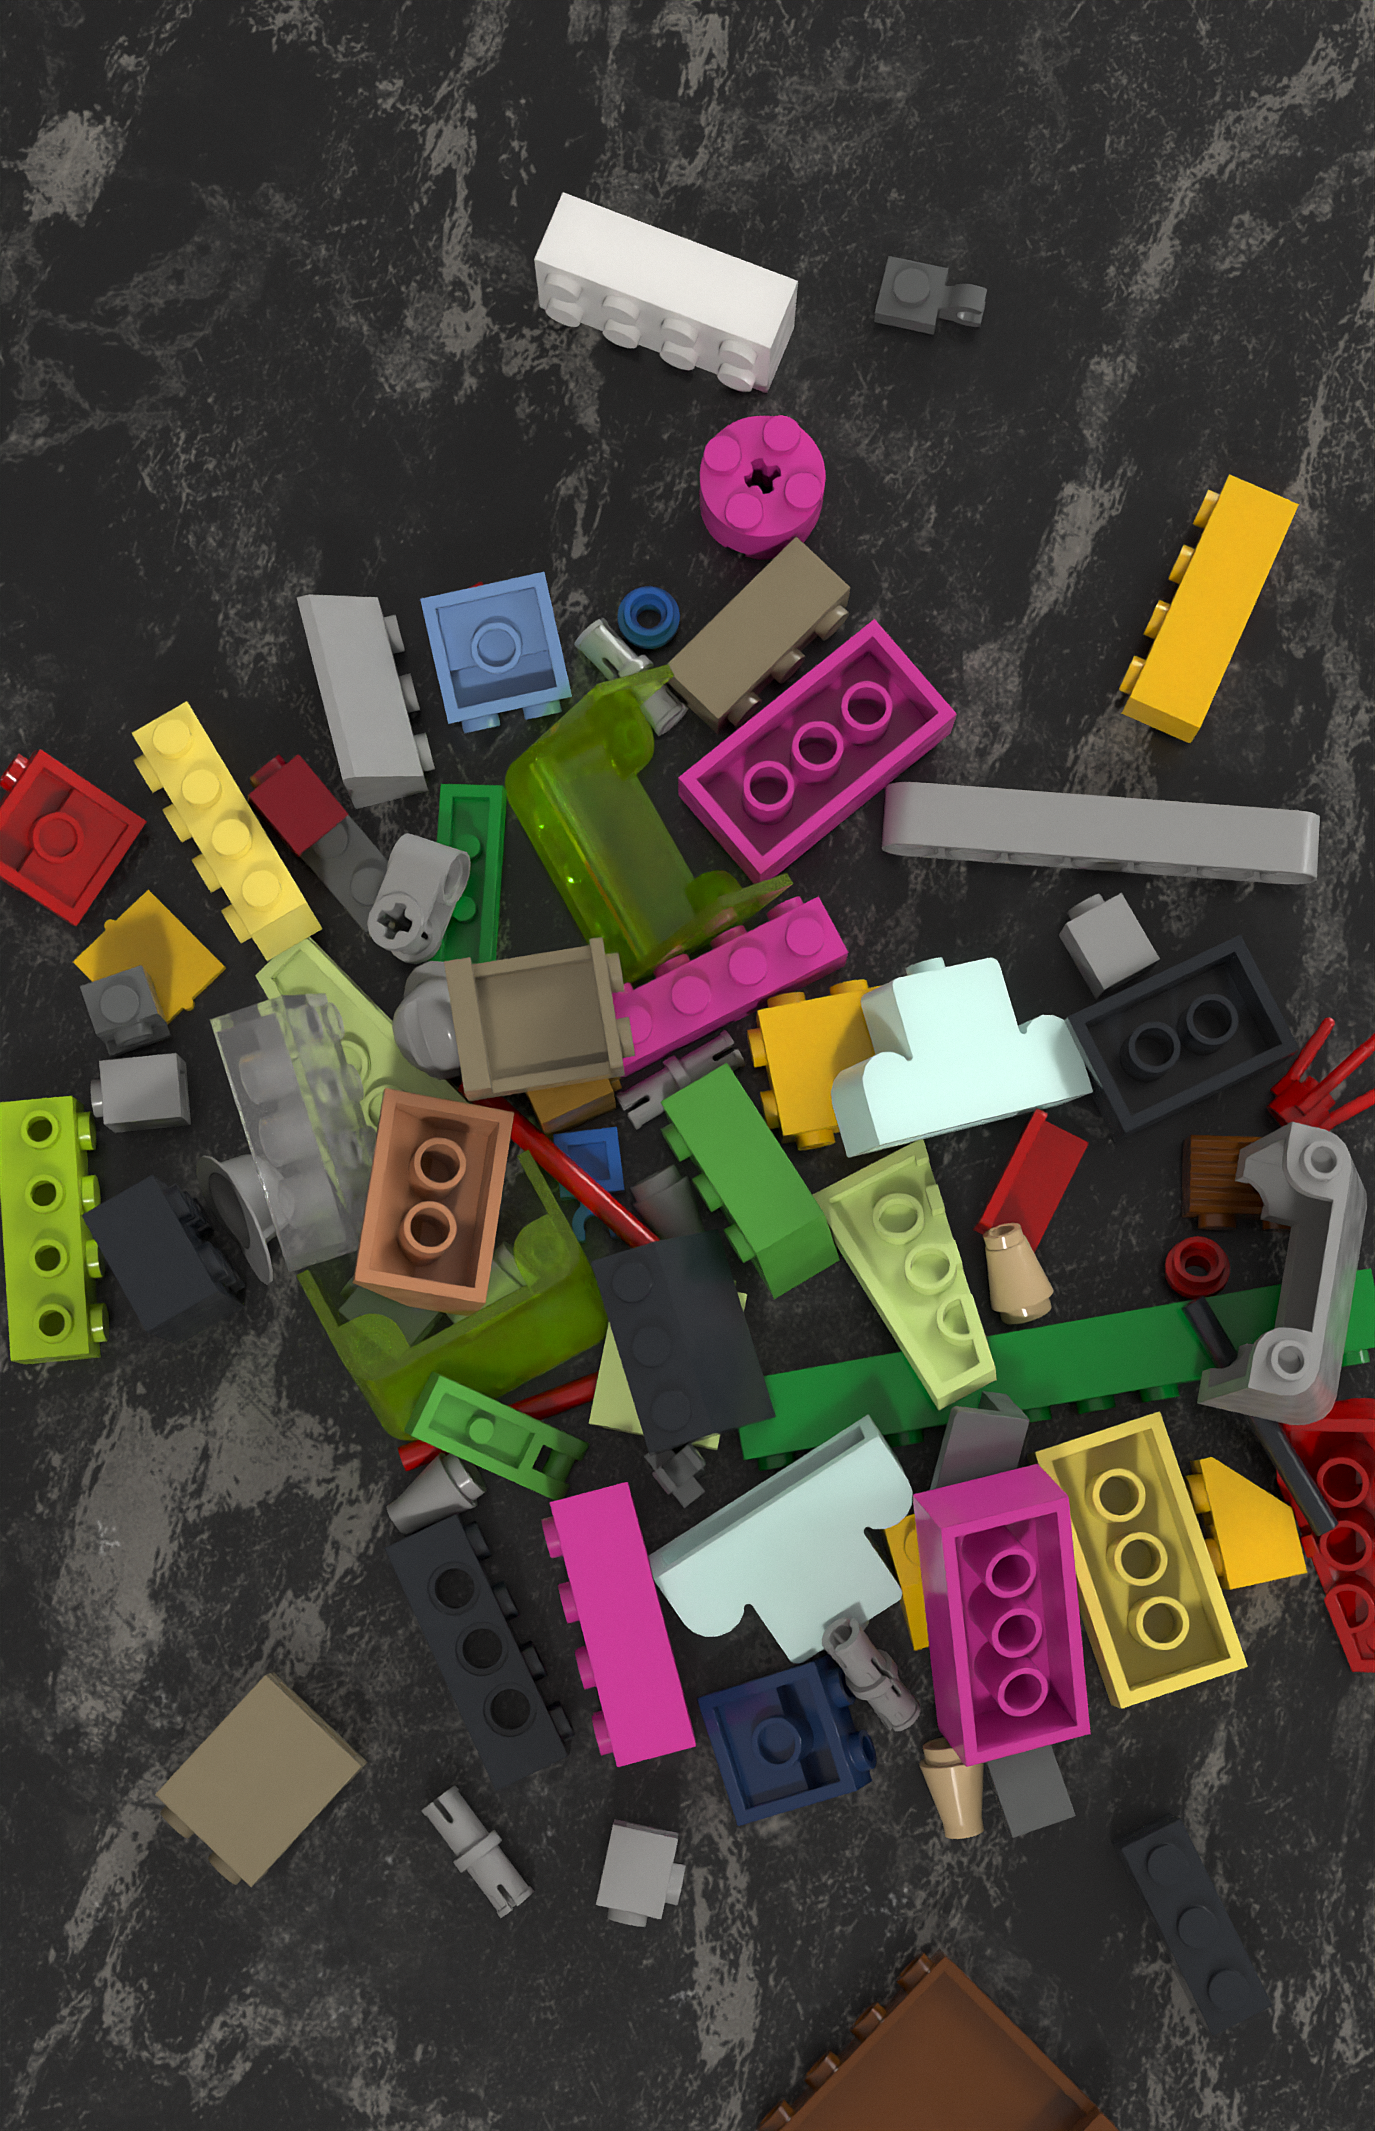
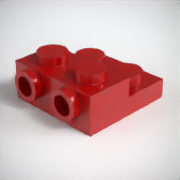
[0,749,147,926]

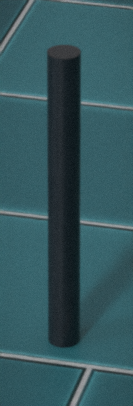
[1181,1295,1339,1536]

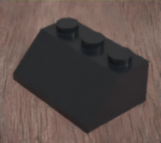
[591,1229,776,1456]

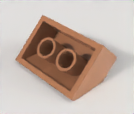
[353,1088,514,1317]

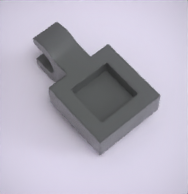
[874,256,987,335]
[644,1443,707,1509]

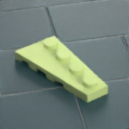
[255,937,472,1170]
[813,1139,997,1410]

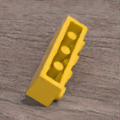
[1119,474,1299,743]

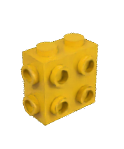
[747,979,880,1151]

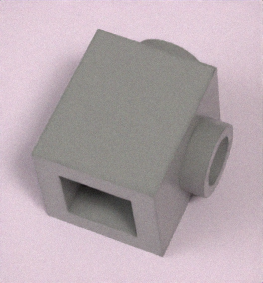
[596,1819,686,1927]

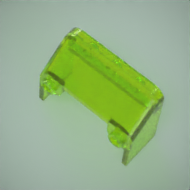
[505,664,793,984]
[296,1150,609,1442]

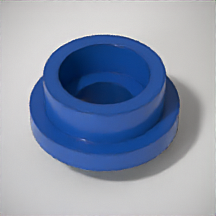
[618,586,680,649]

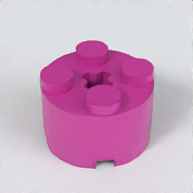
[699,415,826,560]

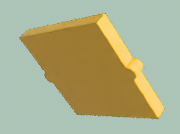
[73,890,226,1024]

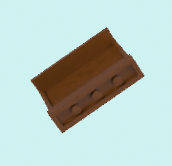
[756,1948,1119,2131]

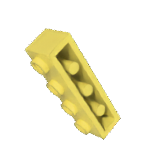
[132,701,322,961]

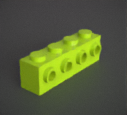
[0,1096,109,1364]

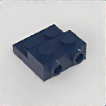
[697,1654,877,1826]

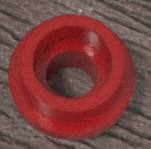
[1165,1236,1230,1299]

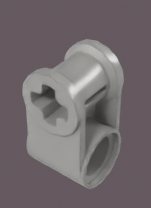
[367,833,471,964]

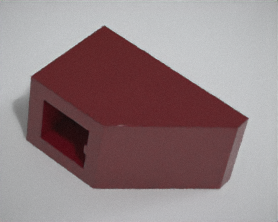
[247,754,348,858]

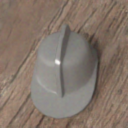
[392,961,463,1088]
[196,1154,298,1285]

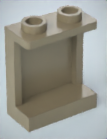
[444,937,635,1101]
[155,1672,368,1887]

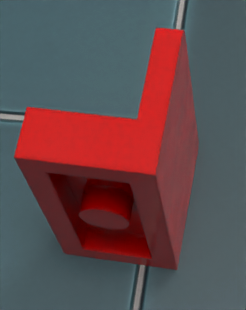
[973,1108,1089,1253]

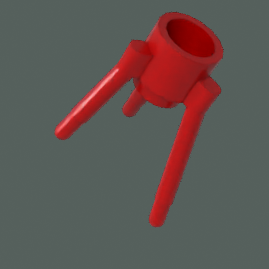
[1267,1017,1375,1131]

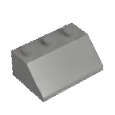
[297,594,435,809]

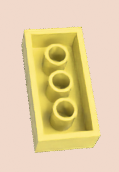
[1027,1411,1248,1709]

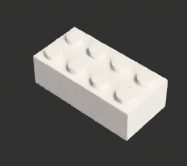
[534,192,798,393]

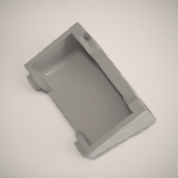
[1197,1122,1367,1425]

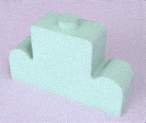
[831,957,1093,1158]
[648,1414,913,1664]

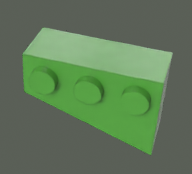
[660,1063,840,1299]

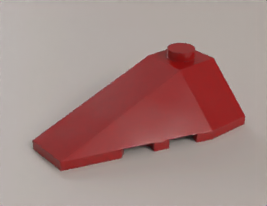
[1276,1398,1375,1673]

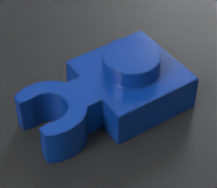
[553,1127,625,1243]

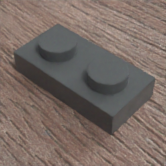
[300,815,389,937]

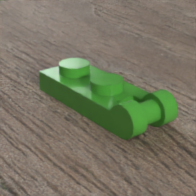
[404,1371,590,1501]

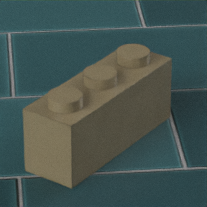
[664,537,851,735]

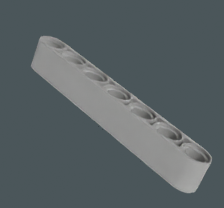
[882,782,1320,884]

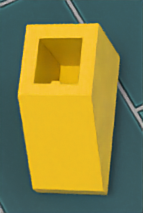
[1184,1457,1307,1590]

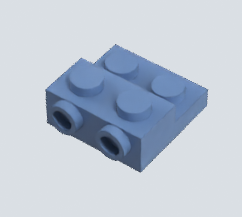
[420,572,572,733]

